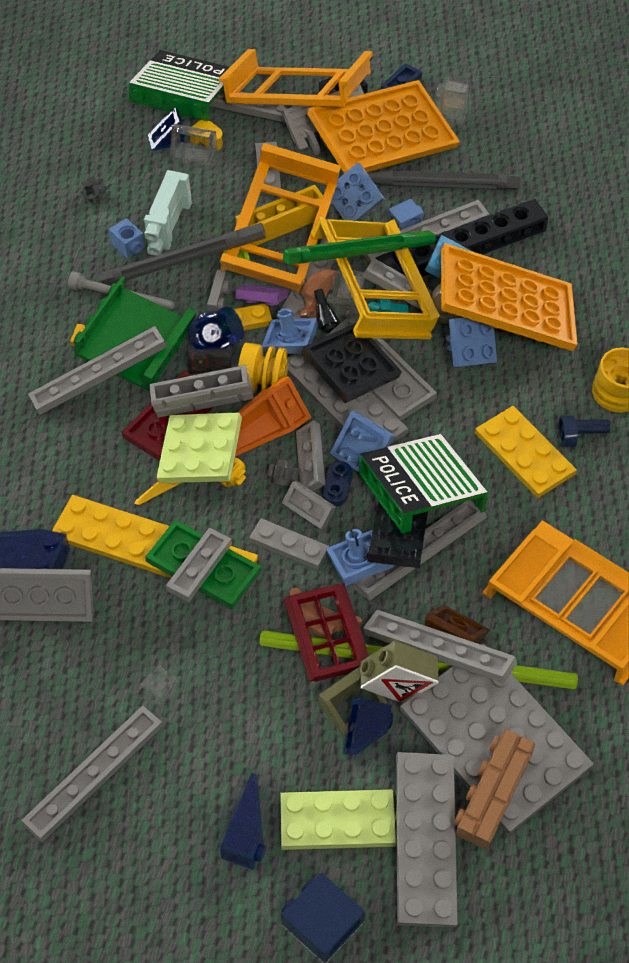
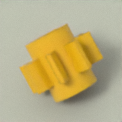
[220,457,246,487]

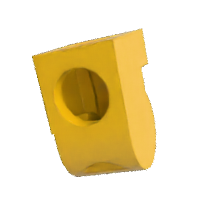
[189,120,223,151]

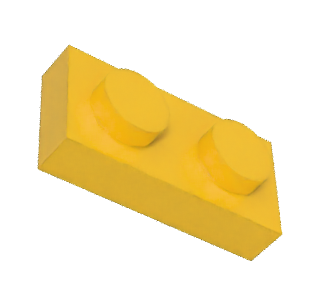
[222,304,272,333]

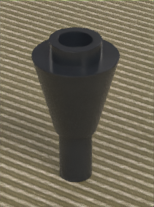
[314,289,341,333]

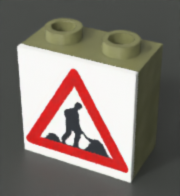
[360,640,439,703]

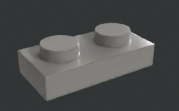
[207,270,230,320]
[282,481,336,529]

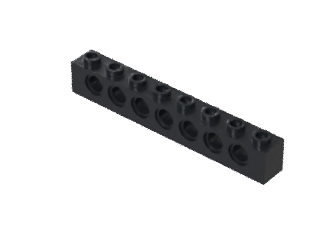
[375,199,548,277]

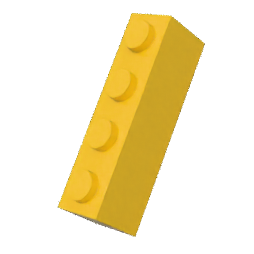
[236,185,323,246]

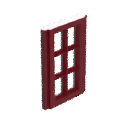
[284,584,369,682]

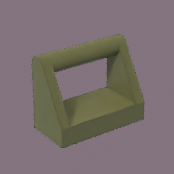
[319,667,388,737]

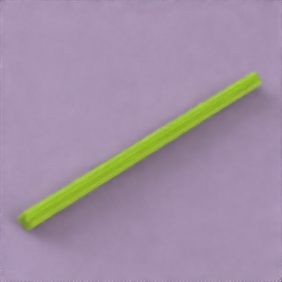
[260,630,578,689]

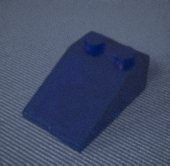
[0,529,70,569]

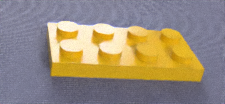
[475,406,577,499]

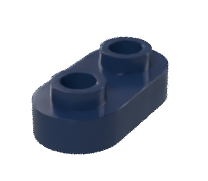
[323,461,353,506]

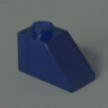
[343,698,393,755]

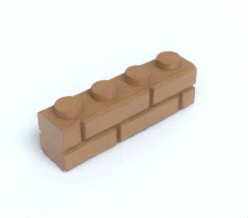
[454,729,536,850]

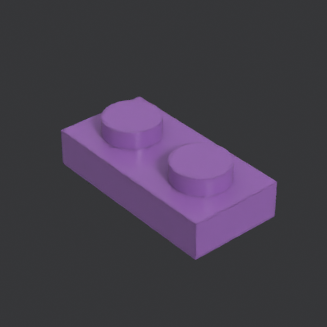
[236,284,288,306]

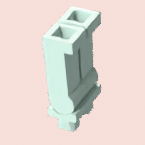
[144,170,192,256]

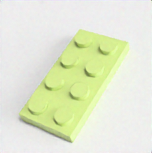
[281,790,396,850]

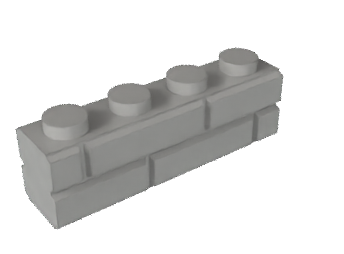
[150,365,254,418]

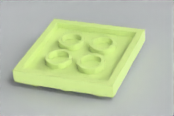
[156,413,242,483]

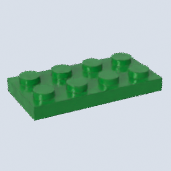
[145,520,261,610]

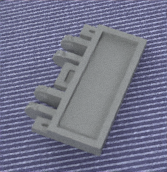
[282,84,364,155]

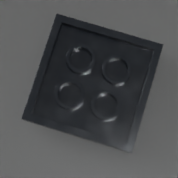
[301,323,402,403]

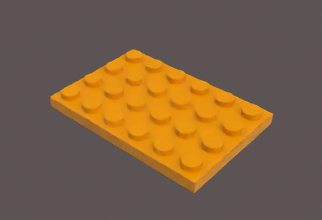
[307,80,460,174]
[441,243,577,351]

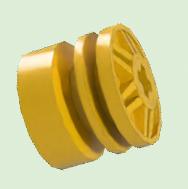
[238,342,288,395]
[592,347,629,413]

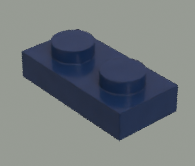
[381,63,422,89]

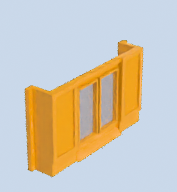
[482,520,629,686]

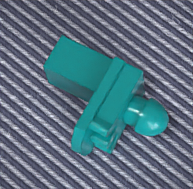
[367,299,408,313]

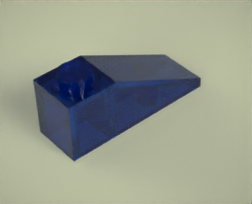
[220,773,267,870]

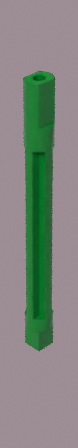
[283,230,436,265]

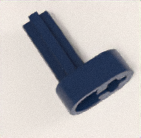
[558,416,611,447]

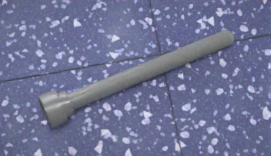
[68,271,175,310]

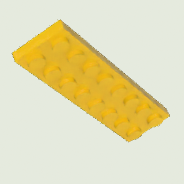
[50,495,258,578]

